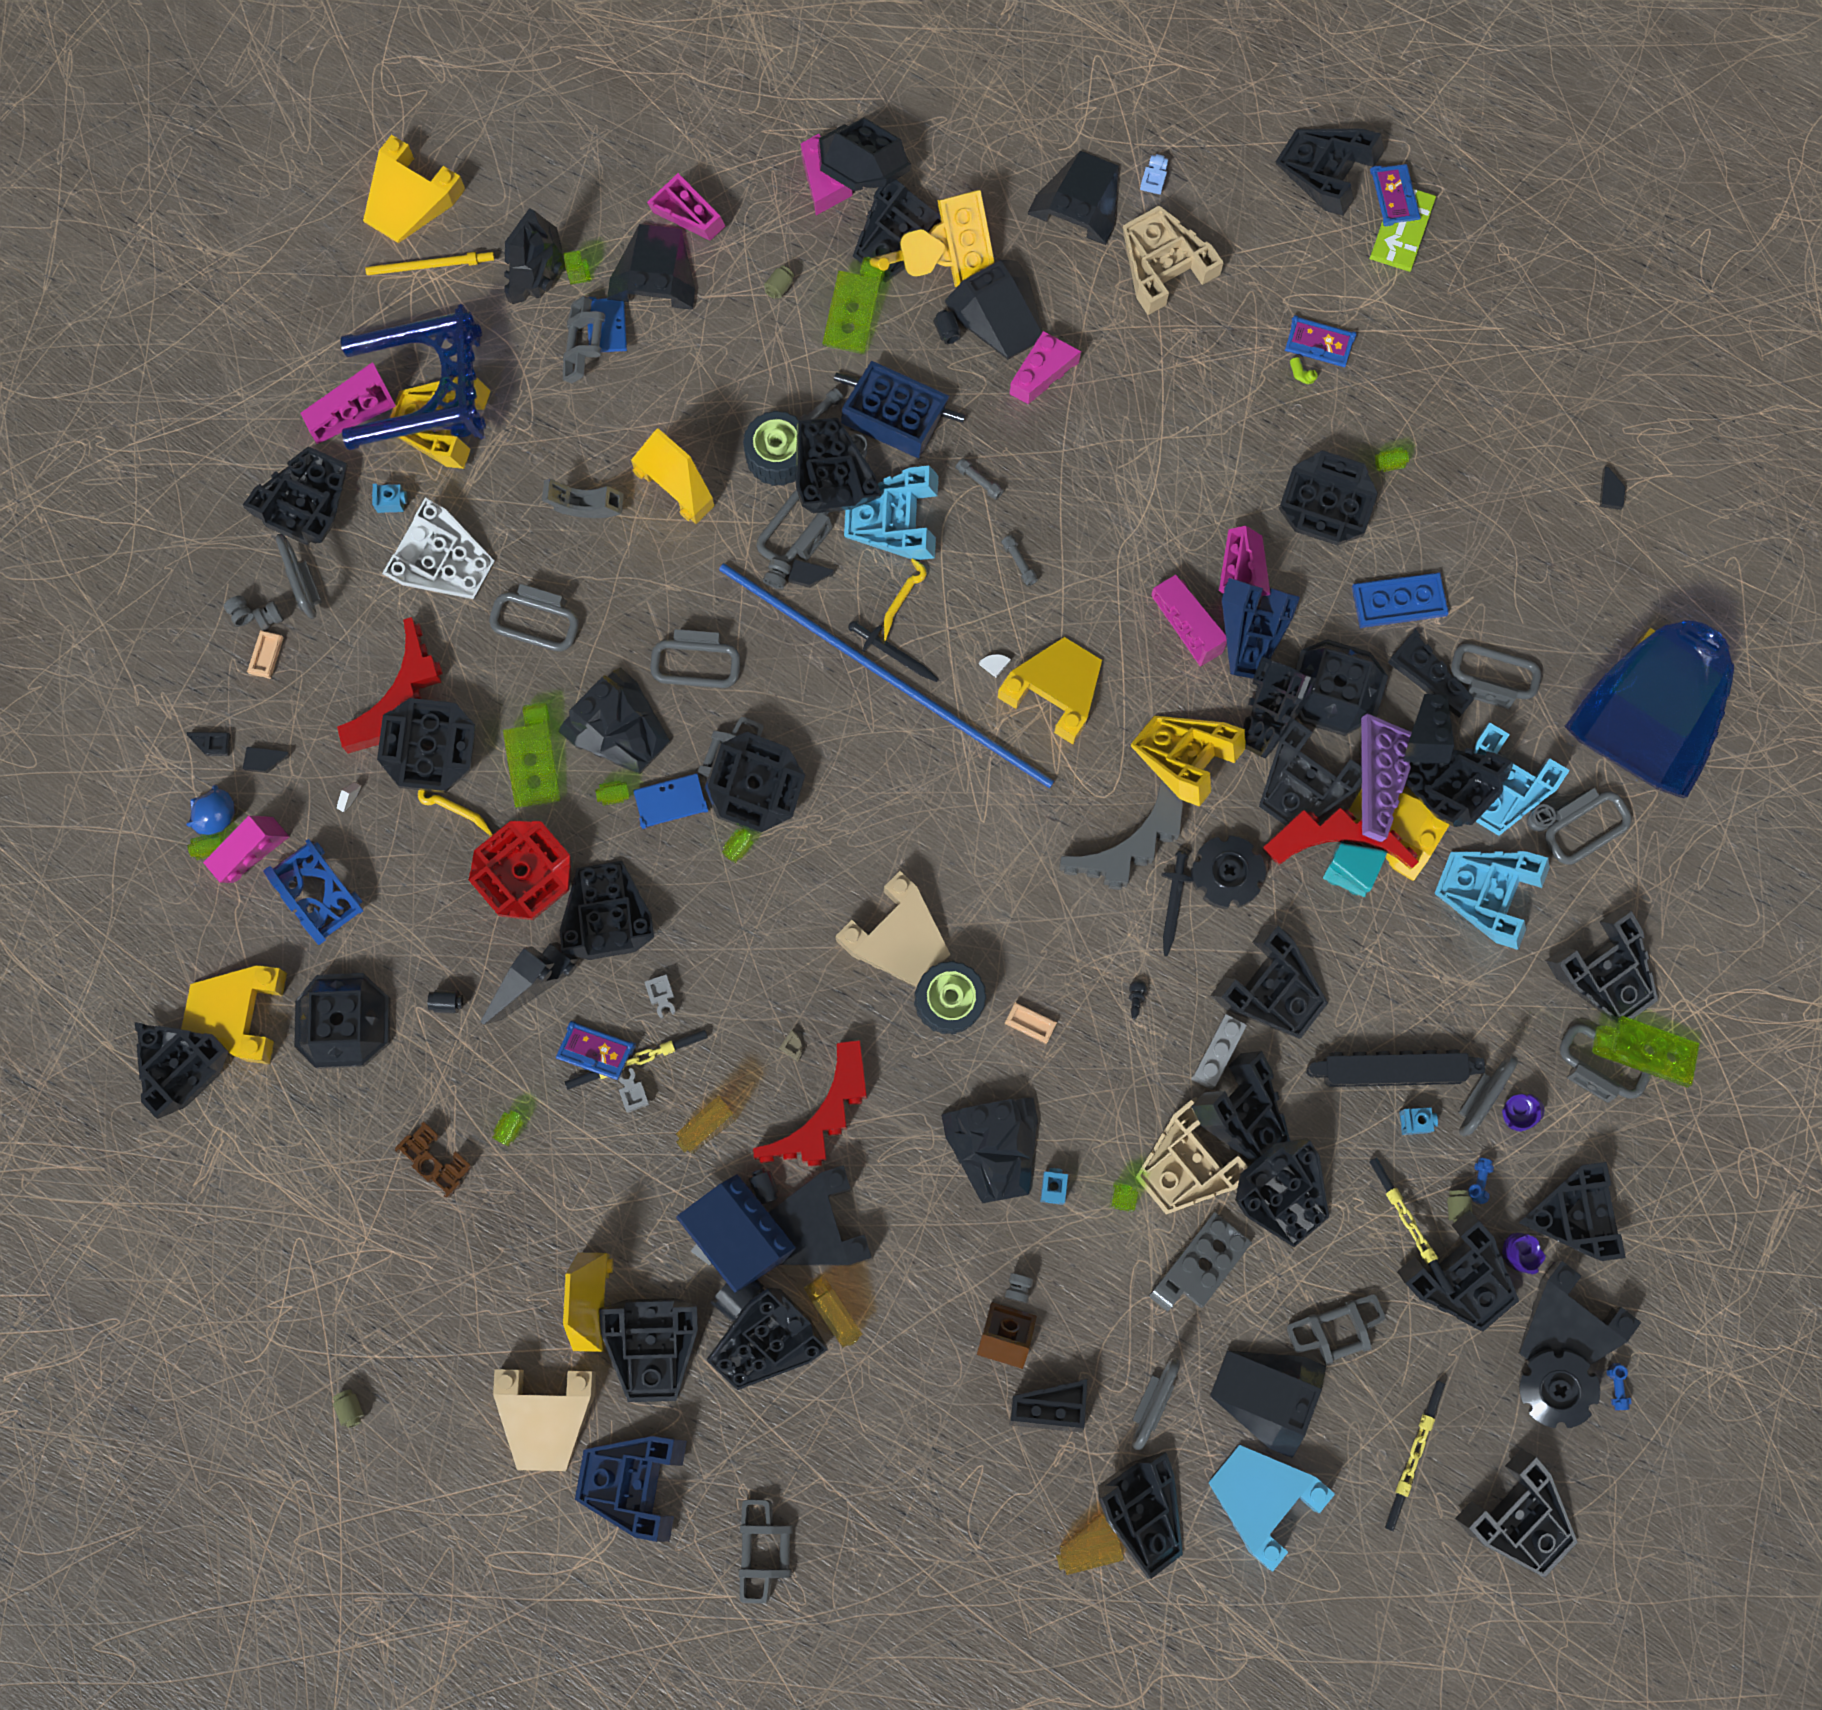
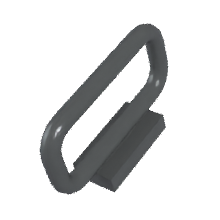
[757,489,833,563]
[276,533,322,619]
[489,584,579,652]
[650,629,740,688]
[1451,643,1541,709]
[1545,788,1632,865]
[1559,1024,1651,1103]
[1458,1056,1518,1137]
[1132,1358,1180,1450]

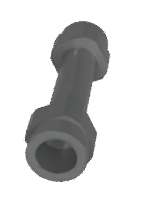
[799,388,843,421]
[955,458,1004,500]
[1001,535,1038,586]

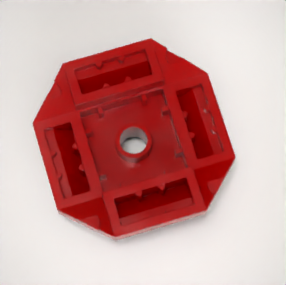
[468,821,571,920]

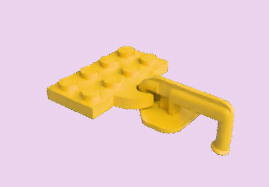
[870,190,995,287]

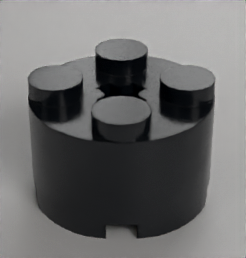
[710,1279,765,1322]

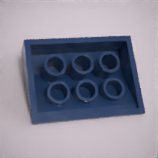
[841,361,949,459]
[676,1174,796,1293]

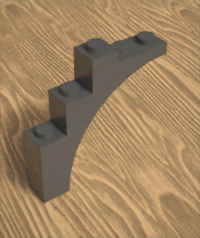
[1059,780,1183,890]

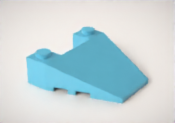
[844,466,939,560]
[1473,722,1570,836]
[1435,851,1550,950]
[1208,1445,1335,1572]

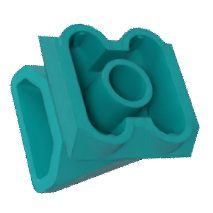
[1323,841,1387,897]

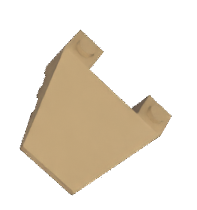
[1122,206,1224,315]
[836,871,950,987]
[1136,1097,1252,1214]
[493,1369,596,1471]

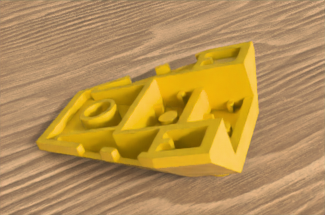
[1349,786,1449,881]

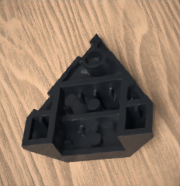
[134,1022,228,1119]
[1519,1162,1626,1261]

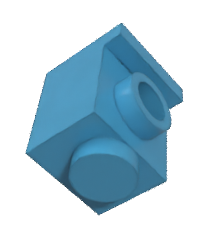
[372,484,407,513]
[1399,1108,1438,1135]
[1040,1168,1068,1205]

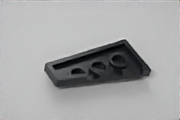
[1388,629,1474,718]

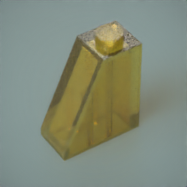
[676,1096,737,1155]
[804,1274,863,1348]
[1056,1511,1124,1575]

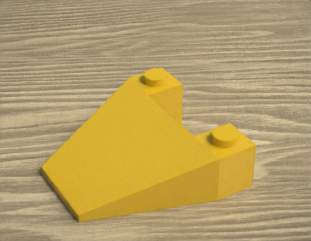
[363,134,465,243]
[386,376,491,469]
[631,428,714,524]
[997,637,1102,744]
[1131,716,1245,806]
[181,966,287,1064]
[563,1253,613,1352]

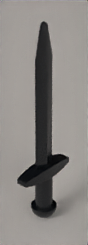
[848,620,938,682]
[1161,850,1192,957]

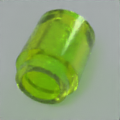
[1375,446,1409,472]
[595,780,629,806]
[721,828,754,863]
[187,834,223,861]
[492,1110,524,1147]

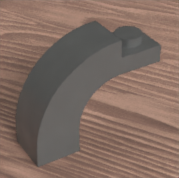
[542,478,624,518]

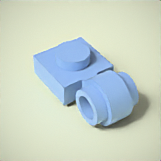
[1140,154,1168,195]

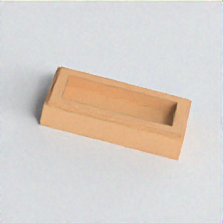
[247,630,284,679]
[1005,1002,1057,1044]

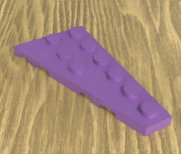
[1361,714,1412,842]

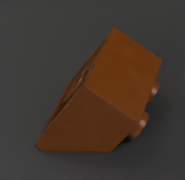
[976,1302,1037,1369]

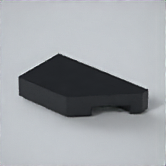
[1599,466,1625,510]
[788,559,834,588]
[187,732,231,756]
[242,747,290,773]

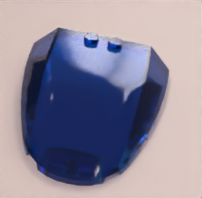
[1564,620,1734,799]

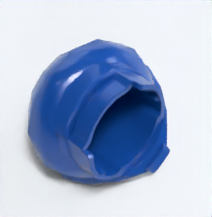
[186,785,235,835]

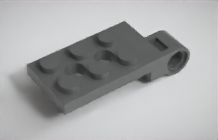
[1149,1212,1252,1312]

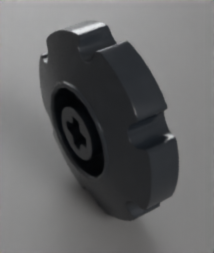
[1191,836,1266,909]
[1519,1349,1600,1428]

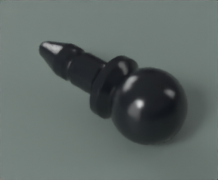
[1129,980,1148,1020]

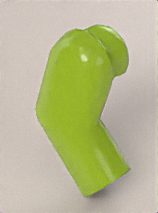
[1290,357,1318,385]

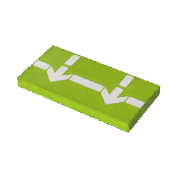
[1369,189,1436,272]

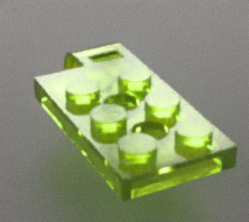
[822,256,885,355]
[503,702,561,809]
[1592,1016,1700,1088]

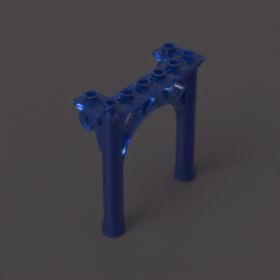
[340,304,486,450]

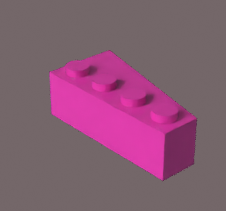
[300,362,396,444]
[1151,575,1227,667]

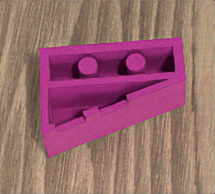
[801,134,852,215]
[647,173,725,241]
[1010,331,1081,404]
[1219,526,1270,596]
[203,815,289,883]

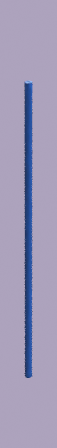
[719,563,1055,789]

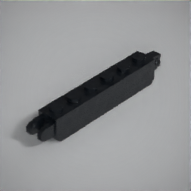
[1305,1049,1485,1087]

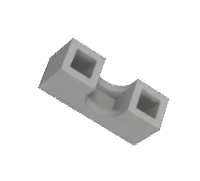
[1191,1014,1247,1090]

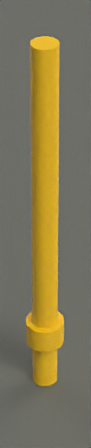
[365,252,495,276]

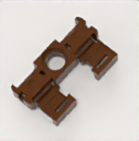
[395,1122,473,1198]

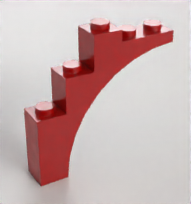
[337,617,443,754]
[1263,808,1419,870]
[753,1040,867,1167]

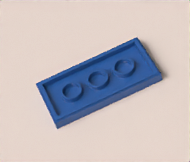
[1352,572,1449,628]

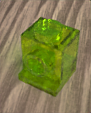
[563,250,591,285]
[1109,1184,1138,1213]

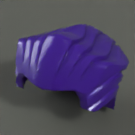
[1502,1094,1545,1132]
[1502,1233,1546,1274]

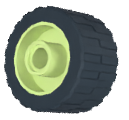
[743,411,800,486]
[914,961,986,1034]

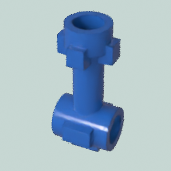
[1468,1158,1494,1204]
[1606,1363,1631,1410]

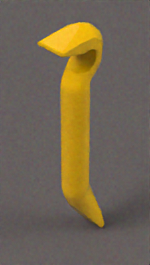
[884,558,927,641]
[418,790,492,836]

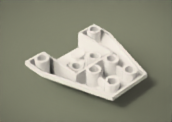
[382,498,494,599]

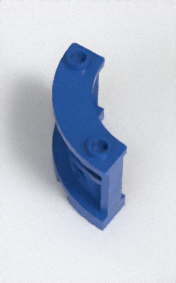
[263,838,364,945]

